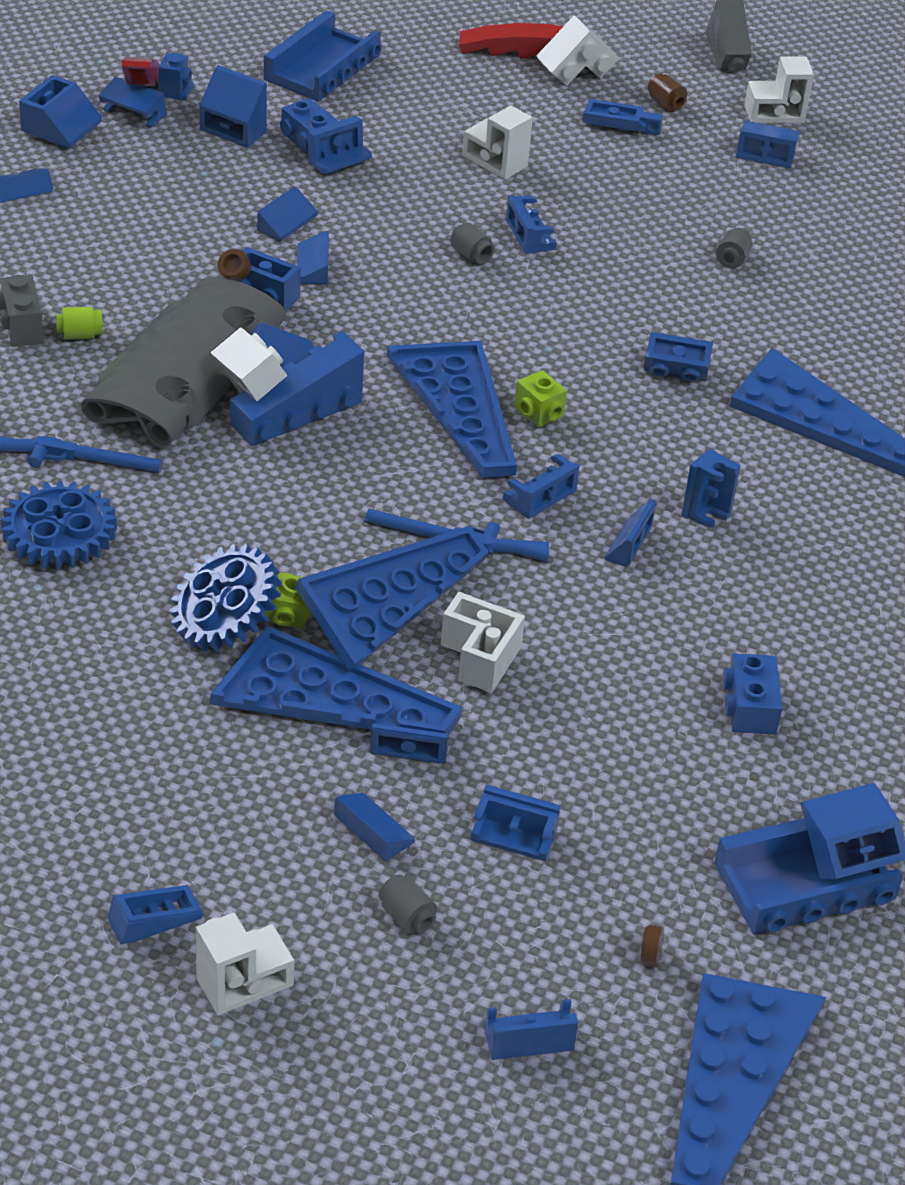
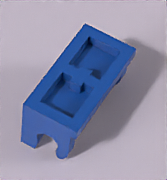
[99,76,167,127]
[736,120,800,168]
[506,195,557,254]
[681,448,741,528]
[503,454,580,519]
[471,784,561,862]
[483,999,578,1060]

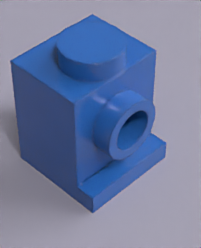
[158,53,194,101]

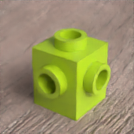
[514,370,567,427]
[265,572,311,629]

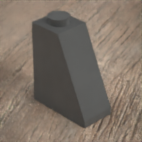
[705,0,752,72]

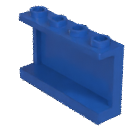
[264,10,382,102]
[714,818,903,935]

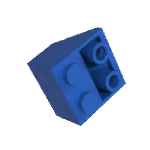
[199,65,267,148]
[19,75,102,148]
[800,783,905,879]

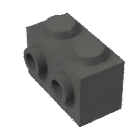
[0,275,44,347]

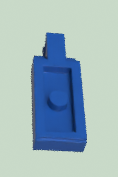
[583,99,663,135]

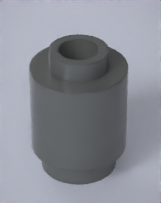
[451,222,495,265]
[716,228,752,269]
[379,874,437,934]

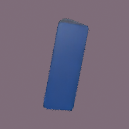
[0,168,53,203]
[257,187,318,241]
[297,231,329,284]
[251,322,313,367]
[605,499,656,567]
[370,723,449,764]
[334,793,415,862]

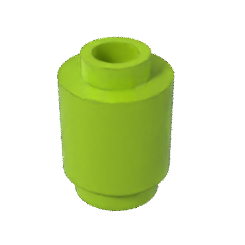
[56,307,103,340]

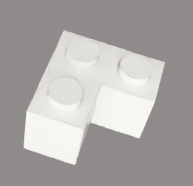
[537,15,620,86]
[744,57,814,123]
[462,105,533,179]
[211,327,287,401]
[441,592,525,693]
[196,912,294,1016]

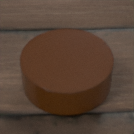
[218,249,251,281]
[641,924,664,967]

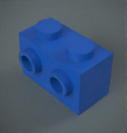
[280,98,338,154]
[239,247,301,312]
[722,653,782,735]

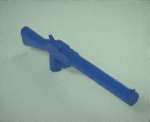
[0,436,163,473]
[364,509,549,563]

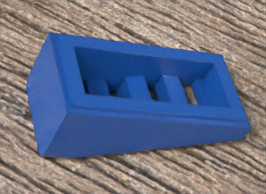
[108,885,203,944]

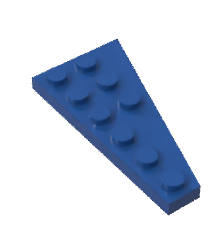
[386,341,517,477]
[730,348,905,477]
[295,526,489,672]
[210,626,462,735]
[670,973,826,1185]

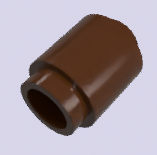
[647,74,687,112]

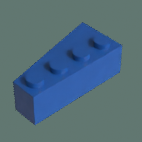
[230,330,364,446]

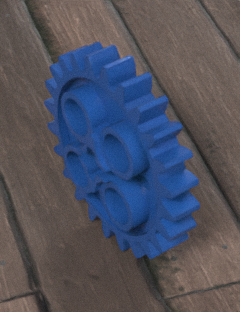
[1,480,117,570]
[169,544,282,652]

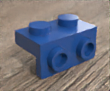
[307,116,372,174]
[644,332,713,382]

